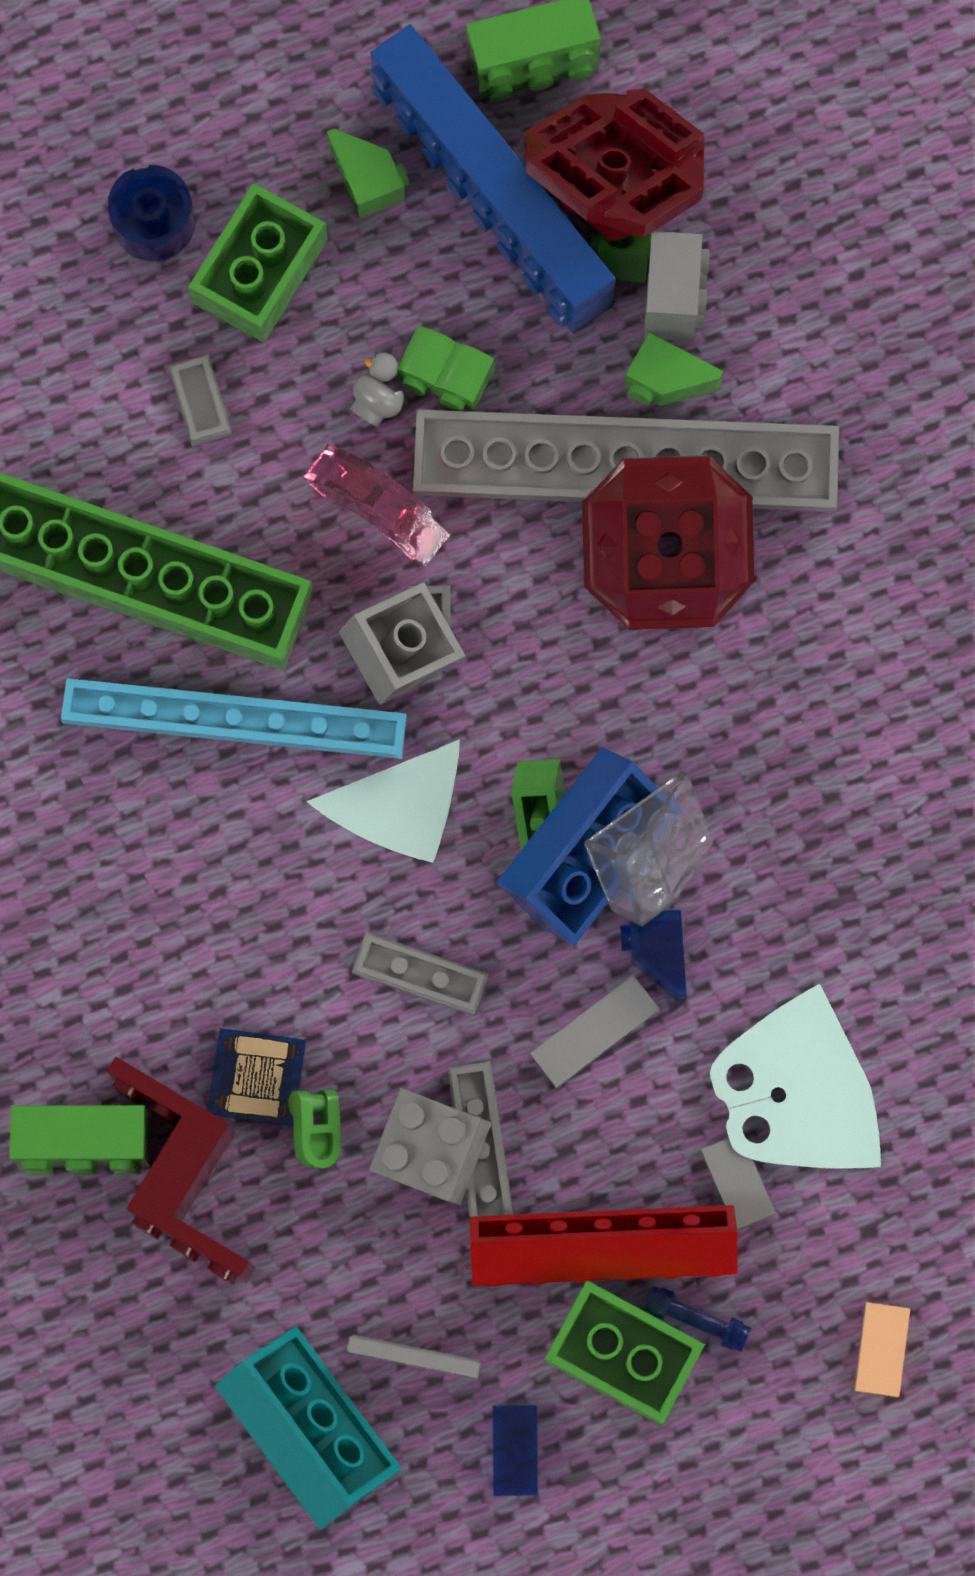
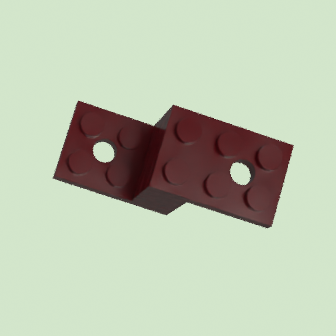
[106,1056,255,1285]

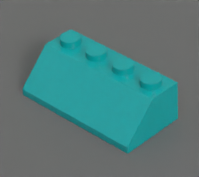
[214,1326,402,1530]

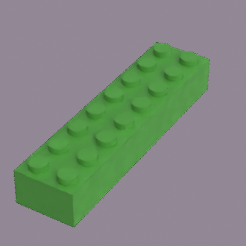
[0,473,314,671]

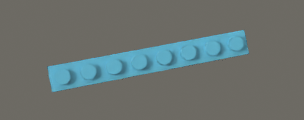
[61,678,407,759]

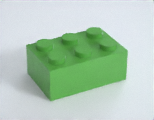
[466,0,601,102]
[188,183,328,343]
[10,1105,152,1176]
[544,1280,705,1426]

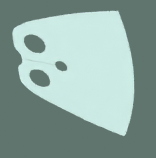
[306,739,460,863]
[710,984,881,1169]

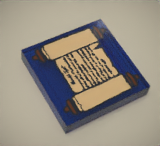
[207,1028,307,1127]

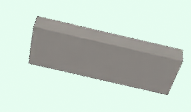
[352,932,489,1016]
[530,975,660,1090]
[347,1335,481,1380]

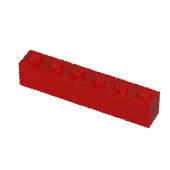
[469,1205,738,1287]

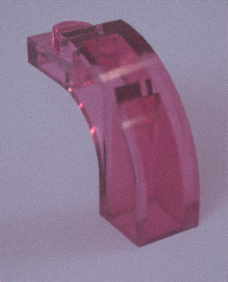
[303,445,450,568]

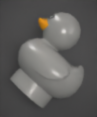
[350,353,404,427]

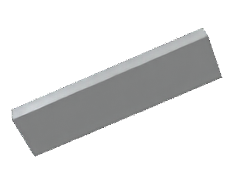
[447,1061,514,1217]

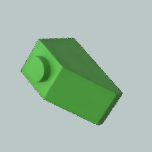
[327,129,410,219]
[624,332,724,406]
[511,759,565,850]

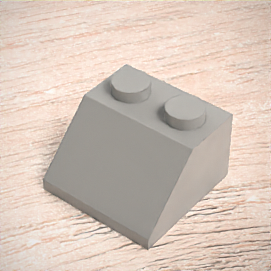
[338,582,466,705]

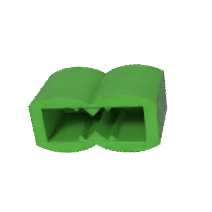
[397,325,495,412]

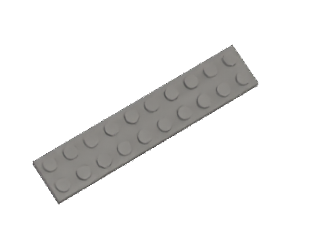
[413,409,839,512]

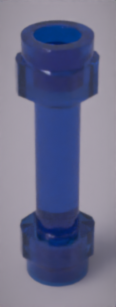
[643,1286,751,1352]

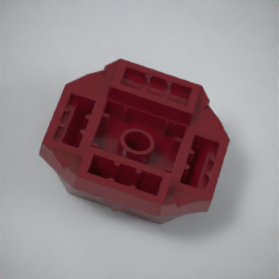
[524,88,705,242]
[581,455,755,630]

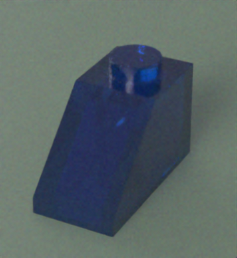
[620,910,687,1002]

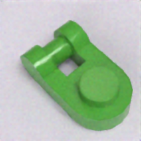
[288,1089,341,1169]

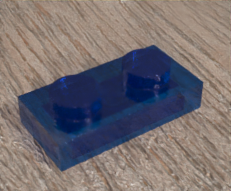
[493,1405,538,1496]

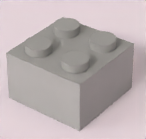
[644,231,710,341]
[369,1088,491,1205]

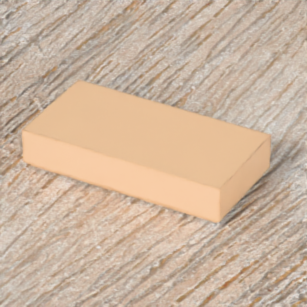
[854,1302,910,1398]

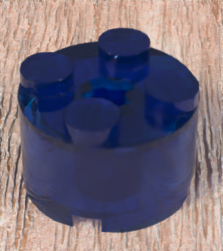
[108,165,196,262]

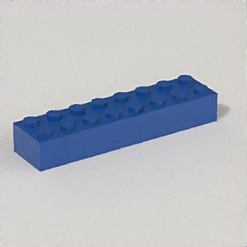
[369,24,616,334]

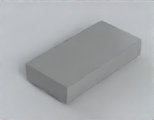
[168,355,232,447]
[700,1138,776,1231]

